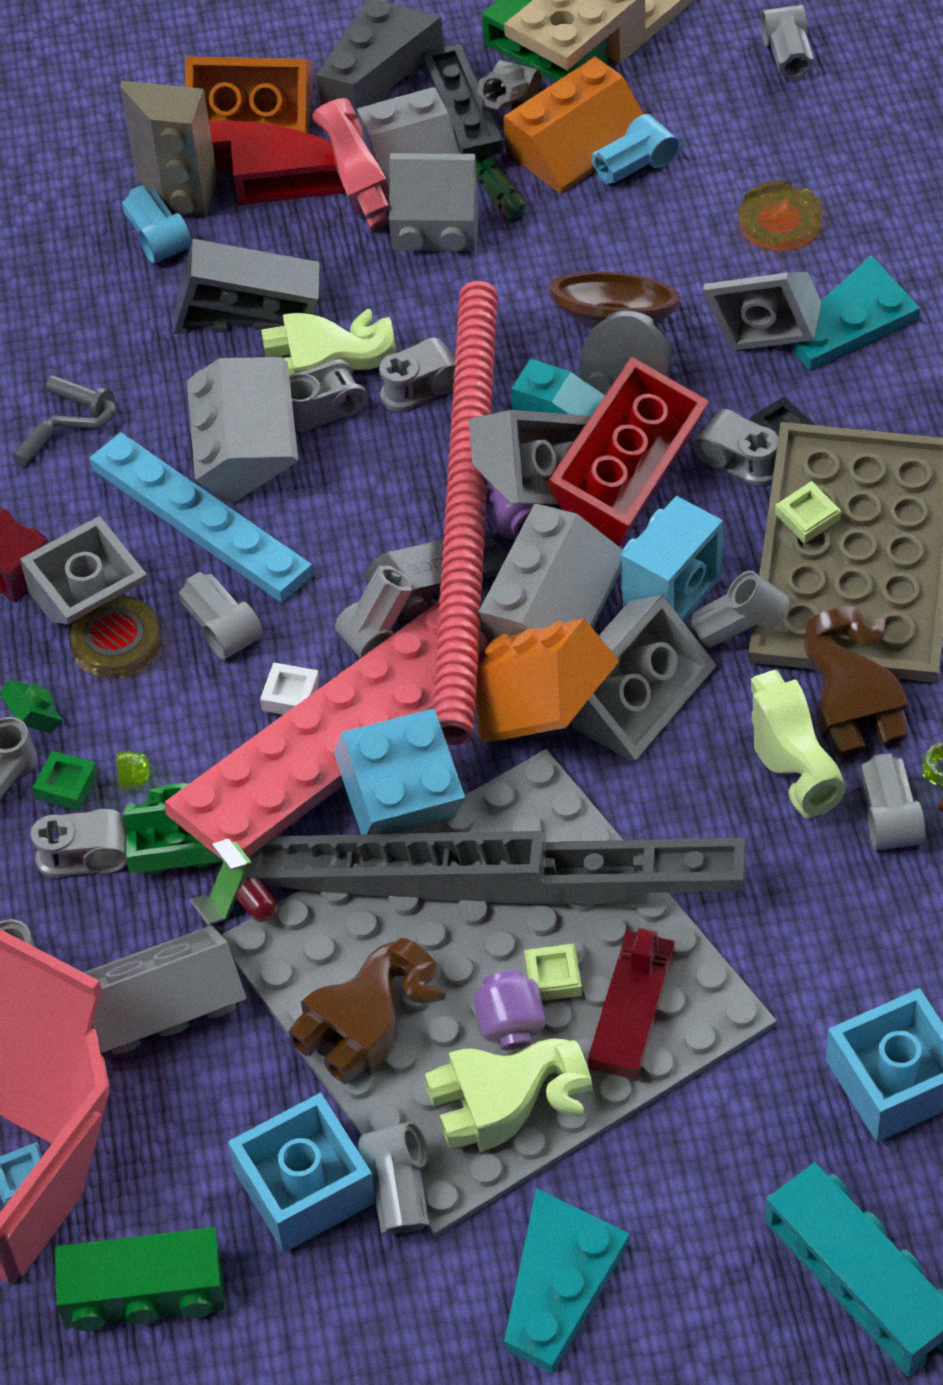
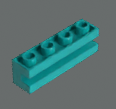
[765,1162,943,1378]

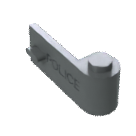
[365,530,507,622]

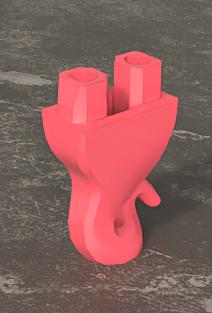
[312,98,389,231]

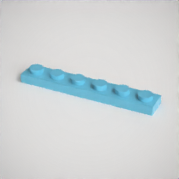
[89,432,313,603]

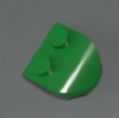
[124,783,223,874]

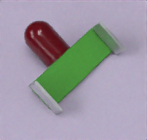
[190,839,277,926]

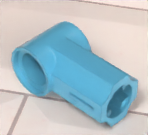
[592,114,680,185]
[122,185,192,264]

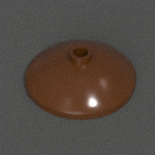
[549,271,680,327]

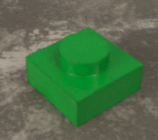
[0,679,63,734]
[32,751,98,811]

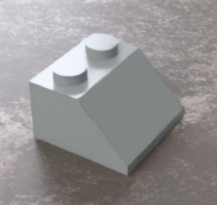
[357,87,460,186]
[389,153,479,251]
[703,272,821,351]
[20,516,148,624]

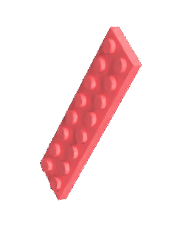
[165,601,490,858]

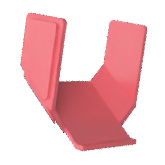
[0,929,109,1284]

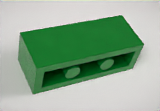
[482,0,607,82]
[55,1227,226,1331]

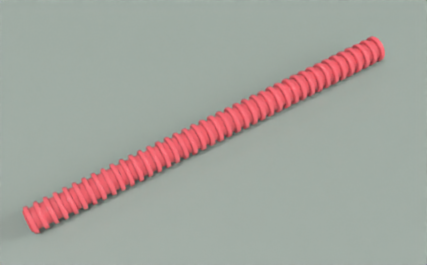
[432,281,498,745]

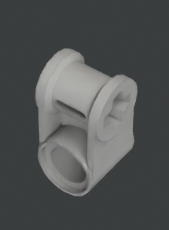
[379,337,456,412]
[289,359,368,432]
[692,409,779,486]
[31,809,127,878]

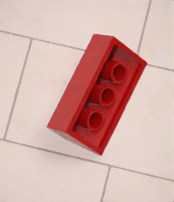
[547,357,709,547]

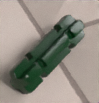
[475,156,526,221]

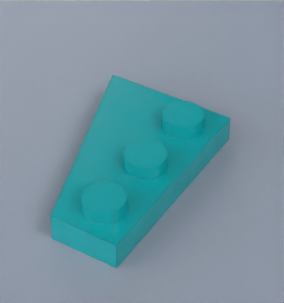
[786,255,920,371]
[504,1188,630,1375]

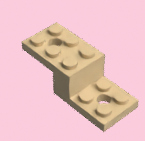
[504,0,694,70]

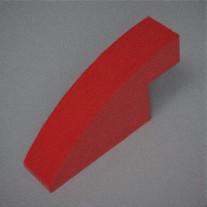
[209,121,346,205]

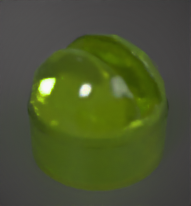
[921,743,943,786]
[116,750,151,790]

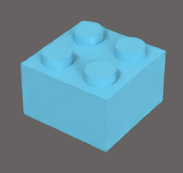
[620,496,723,622]
[334,708,465,835]
[825,988,943,1142]
[228,1093,376,1253]

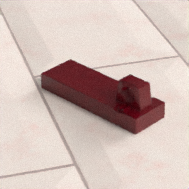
[588,928,675,1080]

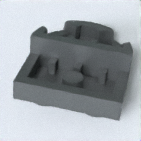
[579,311,673,395]

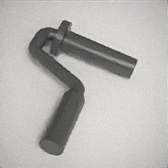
[12,375,116,467]

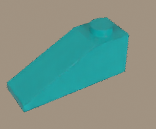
[511,359,605,416]

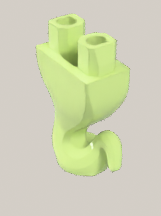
[261,309,396,375]
[751,670,846,819]
[424,1038,593,1152]

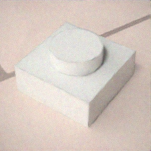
[260,663,320,715]

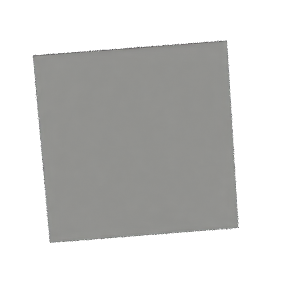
[221,749,777,1238]

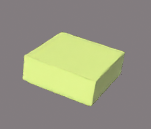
[775,481,841,544]
[524,944,582,1001]

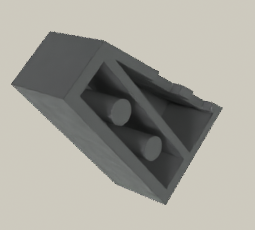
[317,0,444,120]
[174,239,319,334]

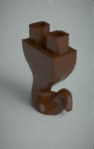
[804,606,909,759]
[288,938,446,1085]

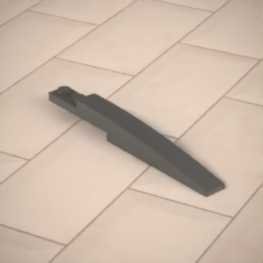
[246,831,747,904]

